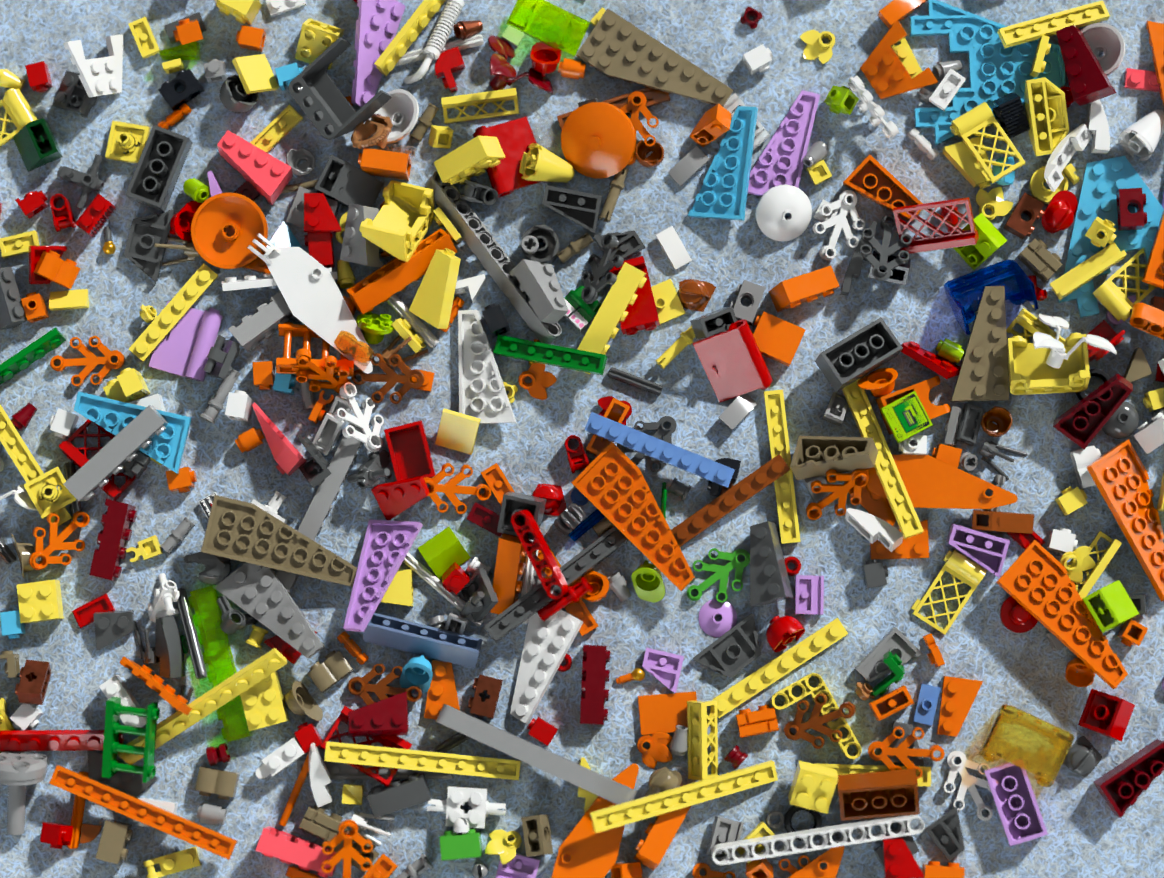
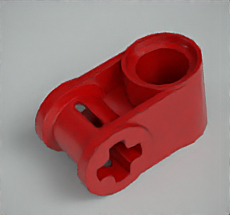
[50,194,76,232]
[565,435,589,474]

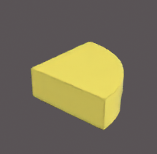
[1063,163,1079,185]

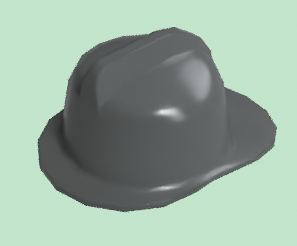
[1063,736,1102,777]

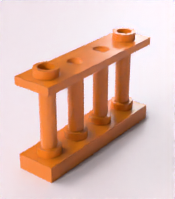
[276,323,354,376]

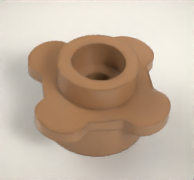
[855,682,875,701]

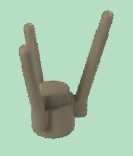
[154,236,200,266]

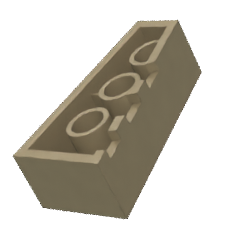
[790,436,878,480]

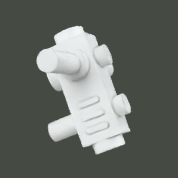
[147,573,179,623]

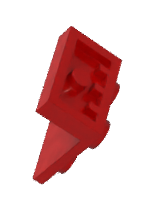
[1086,320,1126,362]

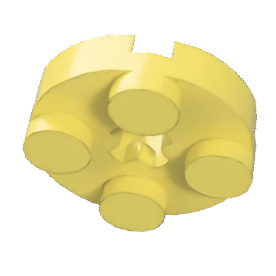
[1029,166,1068,204]

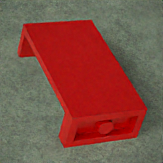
[609,256,660,335]

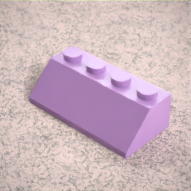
[984,758,1048,846]

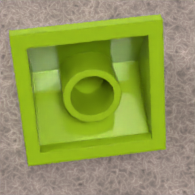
[418,527,471,580]

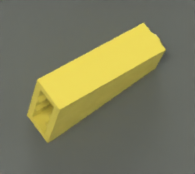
[408,248,461,329]

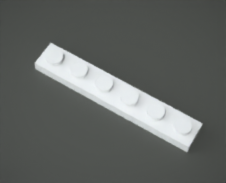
[221,267,338,291]

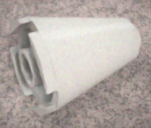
[1119,109,1164,161]

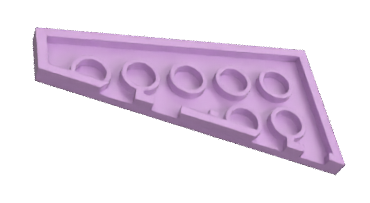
[351,0,406,108]
[747,90,820,197]
[343,520,423,632]

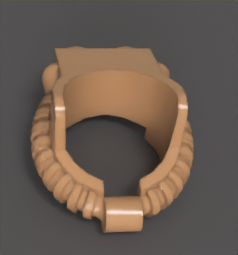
[351,114,393,149]

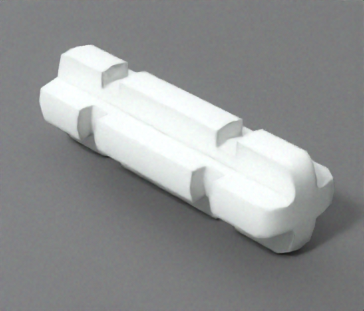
[907,128,939,160]

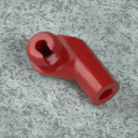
[1027,275,1048,301]

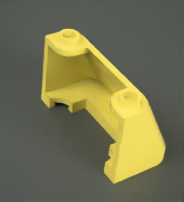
[359,180,435,262]
[1007,333,1090,395]

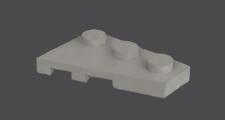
[854,627,923,683]

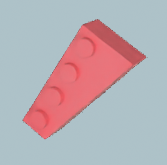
[217,130,293,206]
[255,826,338,878]

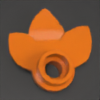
[518,362,557,400]
[637,732,673,769]

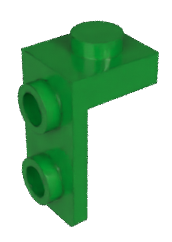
[872,651,905,697]

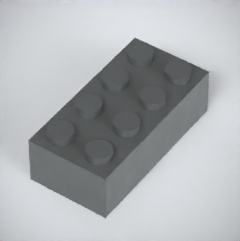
[125,125,192,212]
[815,317,903,393]

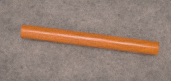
[278,752,309,826]

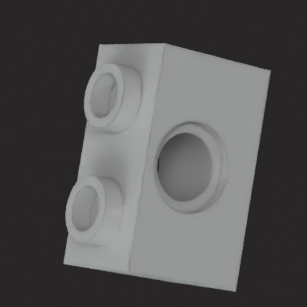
[730,280,766,326]

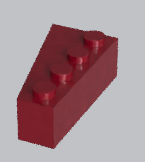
[1056,24,1116,106]
[1053,373,1133,449]
[89,498,137,581]
[580,645,610,725]

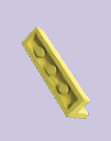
[441,88,519,124]
[1049,242,1127,300]
[1006,308,1066,343]
[1074,531,1122,600]
[687,700,718,781]

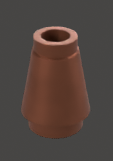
[454,20,483,40]

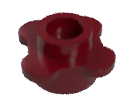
[740,7,762,29]

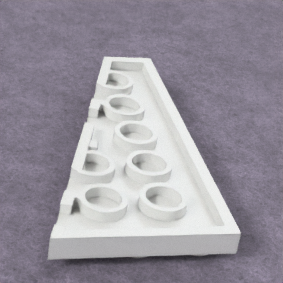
[510,602,583,724]

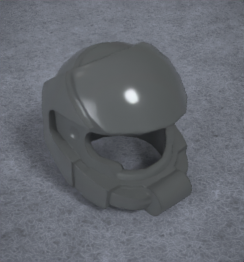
[184,552,231,585]

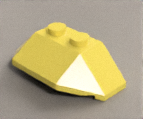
[1024,77,1070,156]

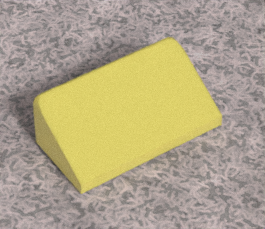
[49,289,89,311]

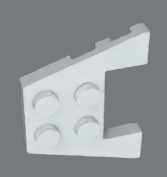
[63,34,123,98]

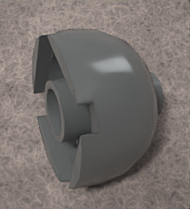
[219,75,259,114]
[1102,401,1139,439]

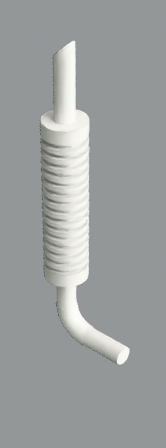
[404,0,465,84]

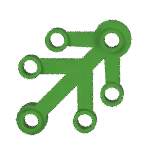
[687,548,750,603]

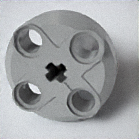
[0,751,47,835]

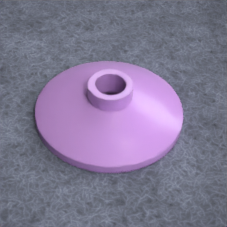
[698,599,737,637]

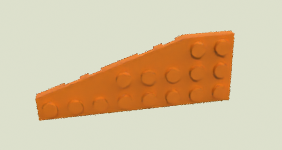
[1086,439,1164,602]
[572,442,695,592]
[996,540,1128,689]

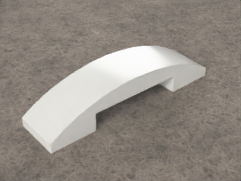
[1044,124,1092,192]

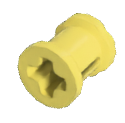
[245,625,269,649]

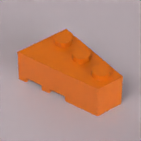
[769,265,839,312]

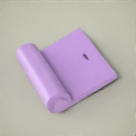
[148,301,223,382]

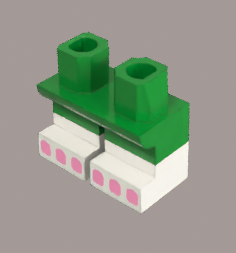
[564,285,601,332]

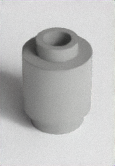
[197,803,227,826]

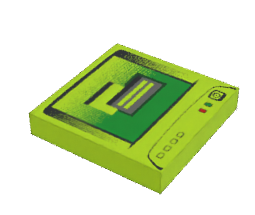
[880,391,933,443]

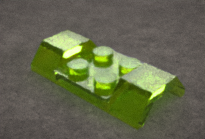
[506,0,590,57]

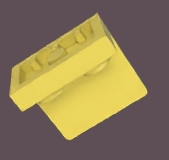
[295,18,344,70]

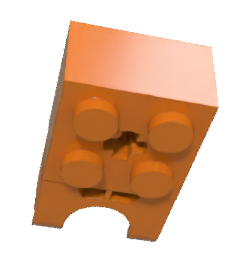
[875,376,951,435]

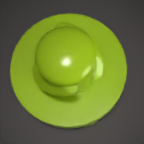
[356,311,394,345]

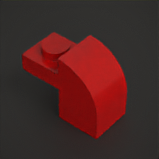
[435,46,465,93]

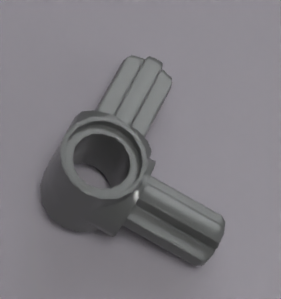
[217,596,258,635]

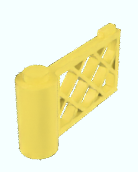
[0,88,38,147]
[950,102,1026,183]
[1092,248,1156,321]
[911,549,987,635]

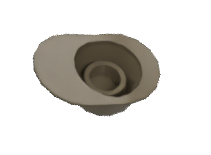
[11,533,40,578]
[284,681,323,721]
[644,767,682,797]

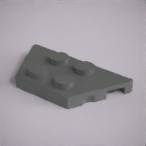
[124,210,175,282]
[693,613,761,678]
[87,751,158,797]

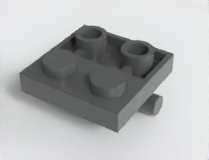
[53,71,98,118]
[203,335,240,379]
[460,568,499,622]

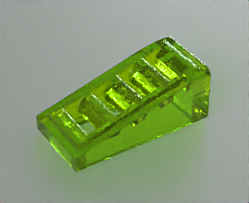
[159,41,200,60]

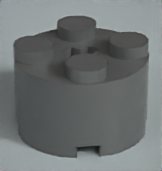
[521,225,560,264]

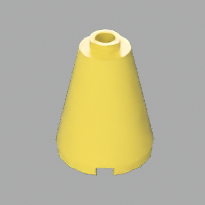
[520,143,574,183]

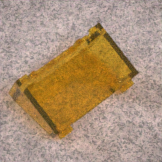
[978,705,1074,787]

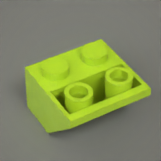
[954,213,1007,270]
[1083,580,1139,633]

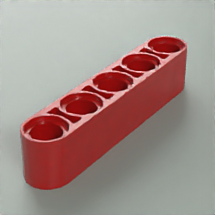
[511,510,568,600]

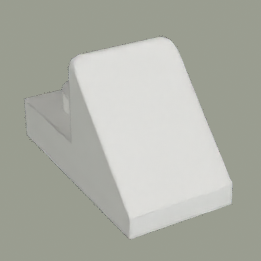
[454,274,486,303]

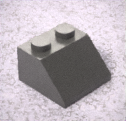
[497,491,546,540]

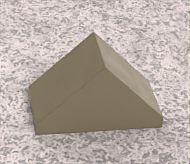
[1123,347,1153,383]

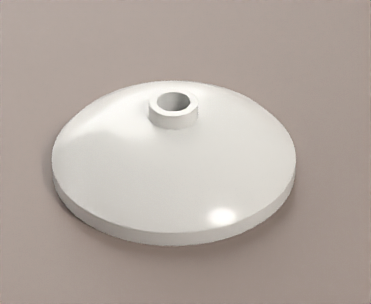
[1081,23,1125,76]
[369,89,419,143]
[756,185,812,241]

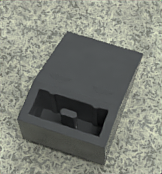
[314,155,384,208]

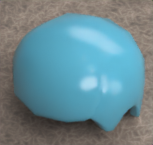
[992,157,1015,185]

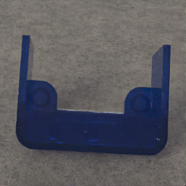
[944,260,1039,335]

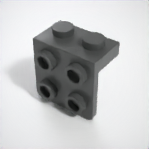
[297,434,332,488]

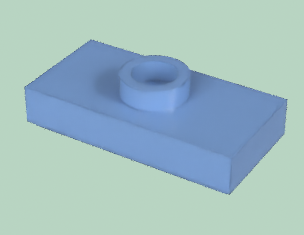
[913,683,941,726]

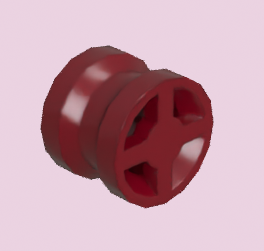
[724,745,748,769]

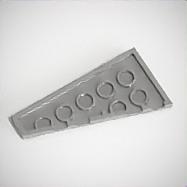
[214,562,325,658]

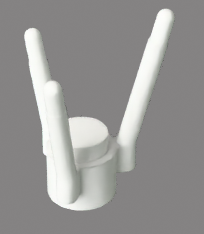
[349,812,395,846]

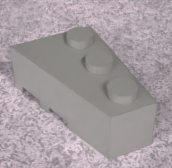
[340,203,383,268]
[510,259,569,324]

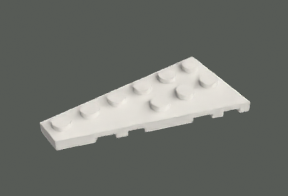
[458,310,517,424]

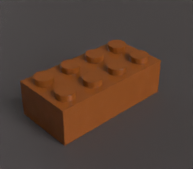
[837,769,920,821]

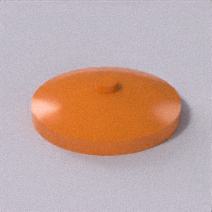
[561,102,636,179]
[191,192,268,269]

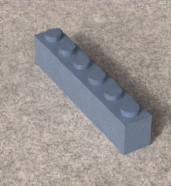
[363,613,483,669]

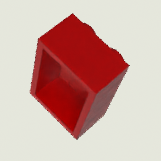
[384,420,436,481]

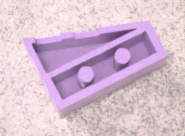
[946,523,1010,577]

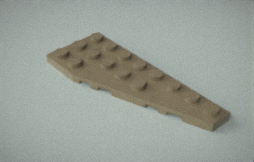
[576,8,734,107]
[201,495,357,587]

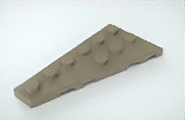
[950,286,1009,402]

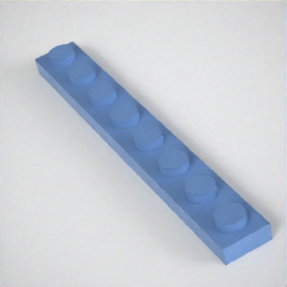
[584,412,735,488]

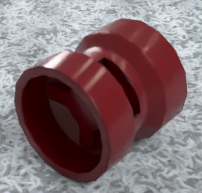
[206,743,230,766]

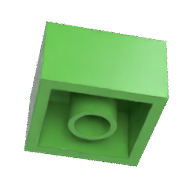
[440,828,483,861]

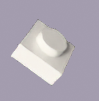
[814,199,840,222]

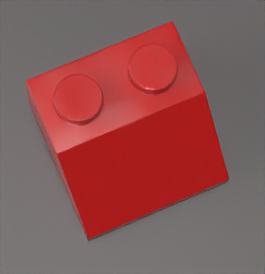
[1078,689,1135,742]

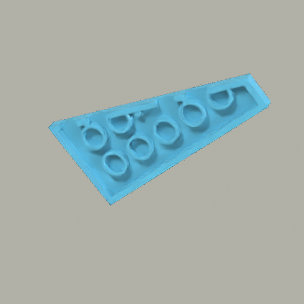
[687,106,758,221]
[74,392,192,474]

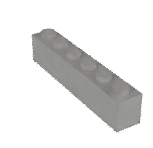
[63,405,168,502]

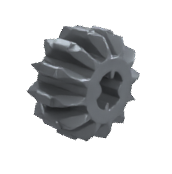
[554,503,586,535]

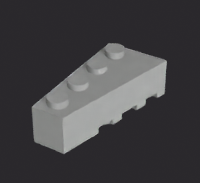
[228,291,293,352]

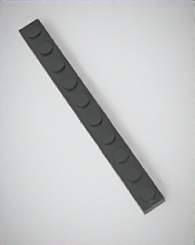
[484,526,629,643]

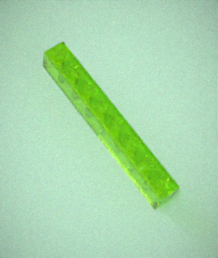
[188,585,253,742]

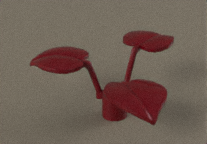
[488,35,554,94]

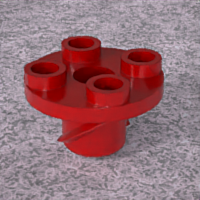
[1000,596,1038,633]

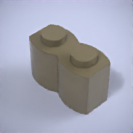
[308,650,354,693]
[195,766,240,800]

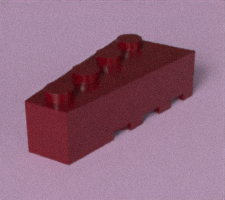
[1093,739,1164,818]

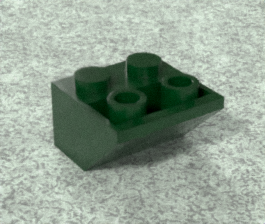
[13,118,63,172]

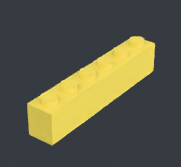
[577,262,647,375]

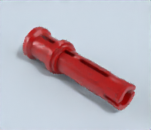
[537,577,593,621]

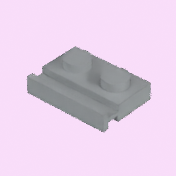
[706,816,744,858]

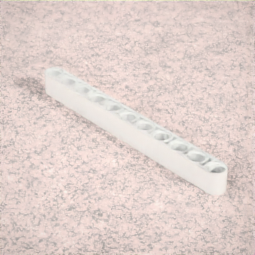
[711,814,925,865]

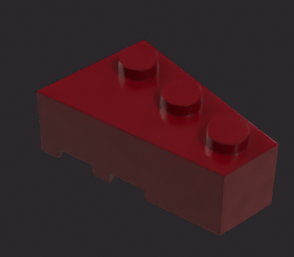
[347,691,408,737]

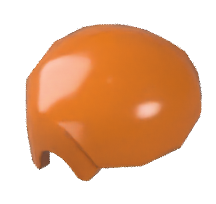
[1065,658,1095,687]

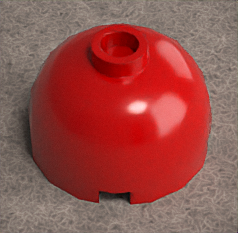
[766,616,805,653]

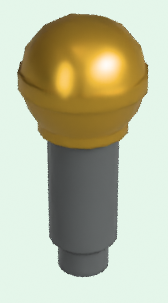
[102,226,116,255]

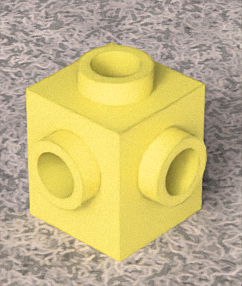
[1085,217,1117,248]

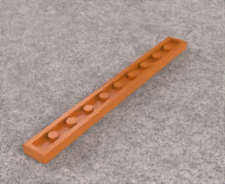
[481,463,598,636]
[49,765,237,859]

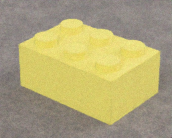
[434,136,506,185]
[240,671,290,731]

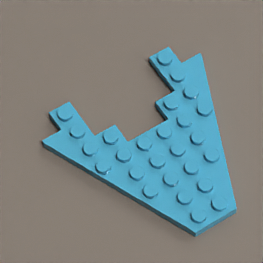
[910,0,1066,145]
[1058,156,1164,318]

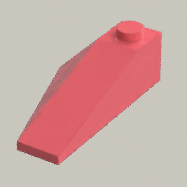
[252,402,307,476]

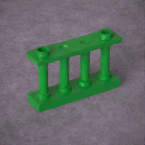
[101,697,160,783]

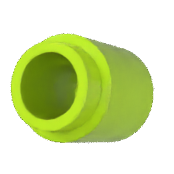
[183,178,210,203]
[935,338,965,363]

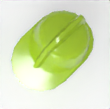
[631,560,665,603]

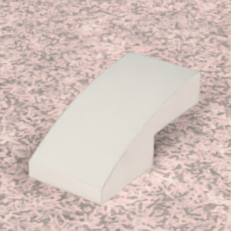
[655,226,692,270]

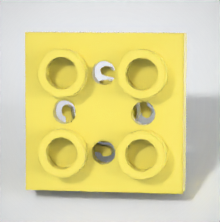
[105,121,151,164]
[23,466,77,519]

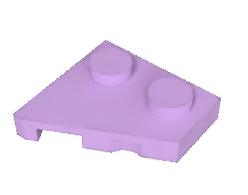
[642,648,684,693]

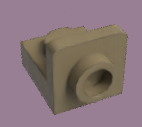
[0,650,20,678]

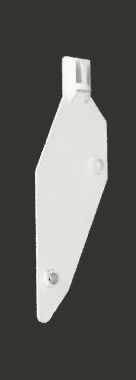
[247,233,373,374]

